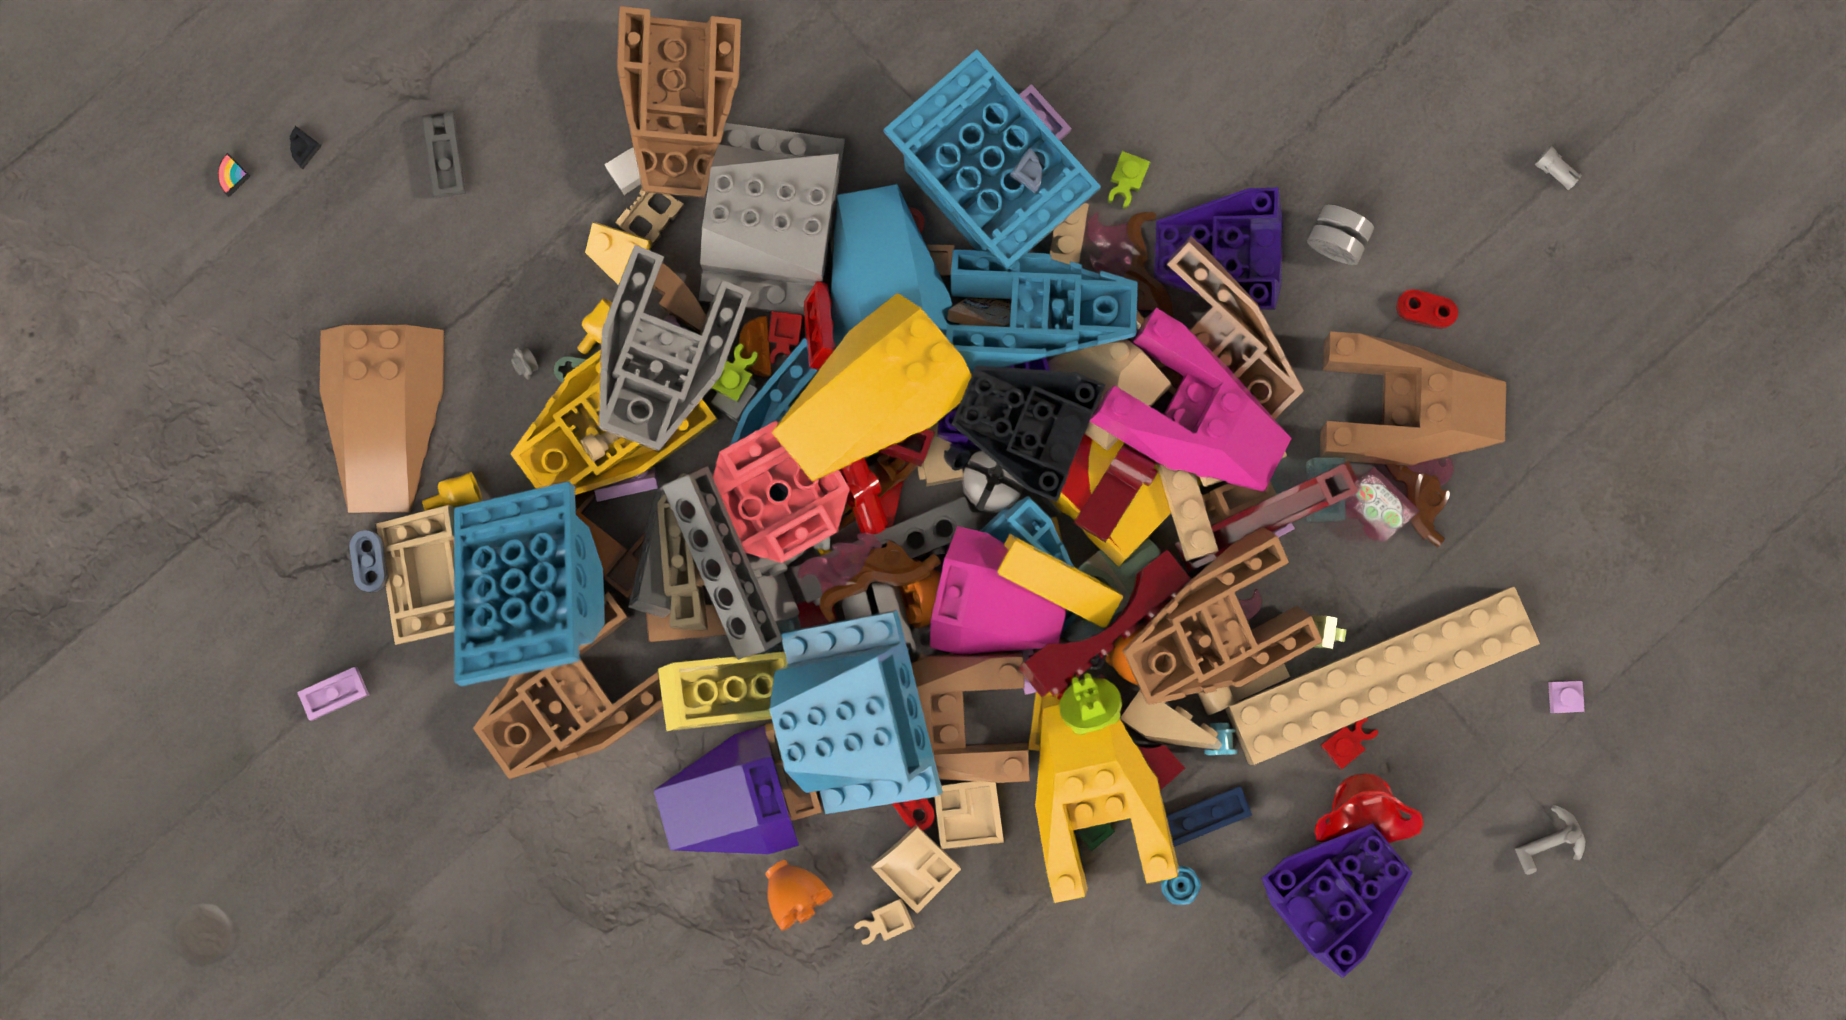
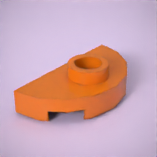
[739,316,771,377]

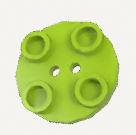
[1059,673,1122,735]

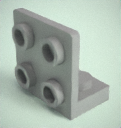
[748,556,799,622]

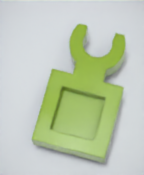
[1108,151,1150,209]
[711,343,758,402]

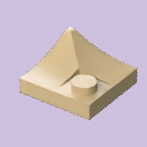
[935,781,1004,850]
[870,825,961,914]

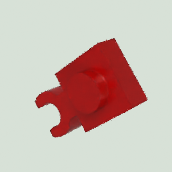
[768,311,803,364]
[1320,717,1379,769]

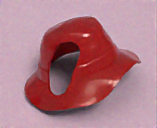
[1315,773,1423,843]

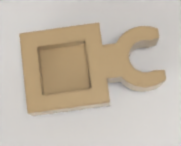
[855,898,915,945]

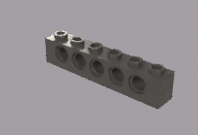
[662,466,783,660]
[793,496,979,606]

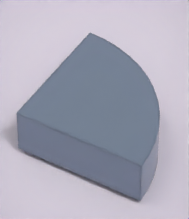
[1011,148,1042,194]

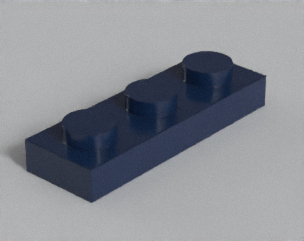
[1166,786,1252,847]

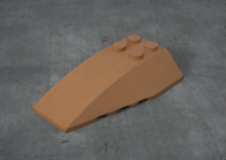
[617,6,741,197]
[320,325,444,513]

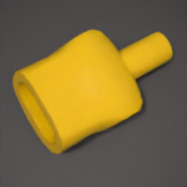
[577,298,612,355]
[422,472,483,511]

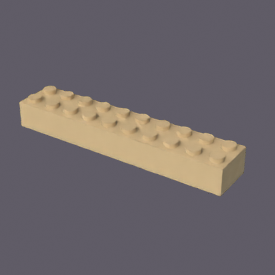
[1225,586,1540,765]

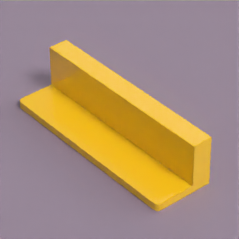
[998,534,1123,628]

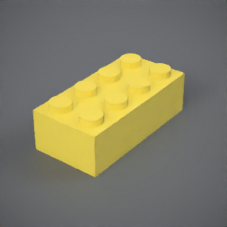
[658,652,788,731]

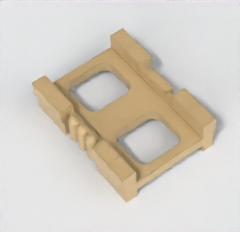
[615,189,684,249]

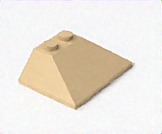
[1046,339,1172,451]
[376,505,455,645]

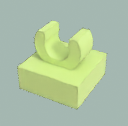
[1311,615,1347,649]

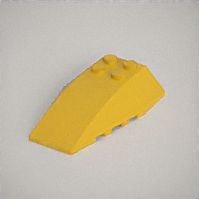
[772,293,972,482]

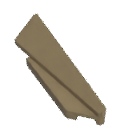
[657,473,708,630]

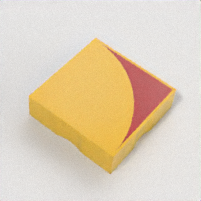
[1049,433,1202,567]

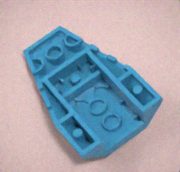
[830,184,956,348]

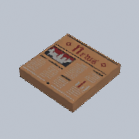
[947,297,1011,327]

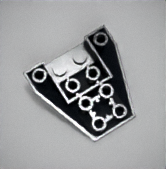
[952,366,1105,502]

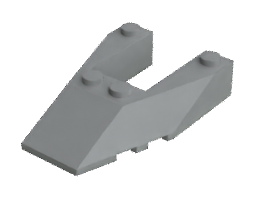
[599,245,751,451]

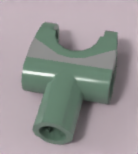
[1078,538,1161,615]

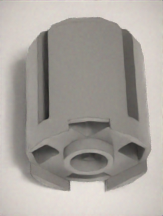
[962,450,1024,514]
[842,581,916,653]

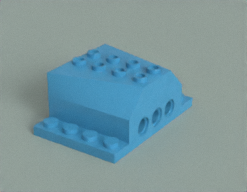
[884,49,1101,270]
[454,481,605,686]
[770,610,943,814]

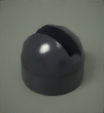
[944,443,971,471]

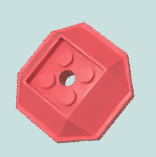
[713,421,849,563]

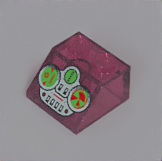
[1339,467,1420,542]

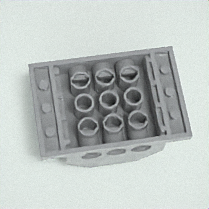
[699,123,845,317]

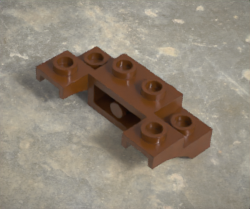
[575,490,645,599]

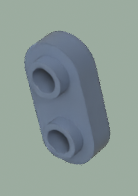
[349,530,388,592]

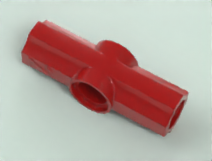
[839,457,888,536]

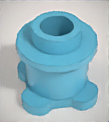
[1204,723,1238,755]

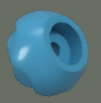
[1161,866,1201,905]

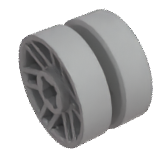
[1307,204,1374,265]

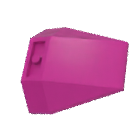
[930,526,1067,655]

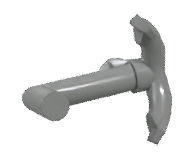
[1515,805,1586,875]

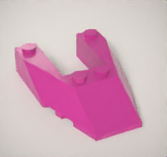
[1090,308,1292,491]

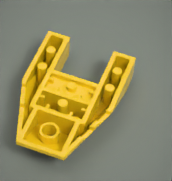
[511,350,719,495]
[1035,704,1179,903]

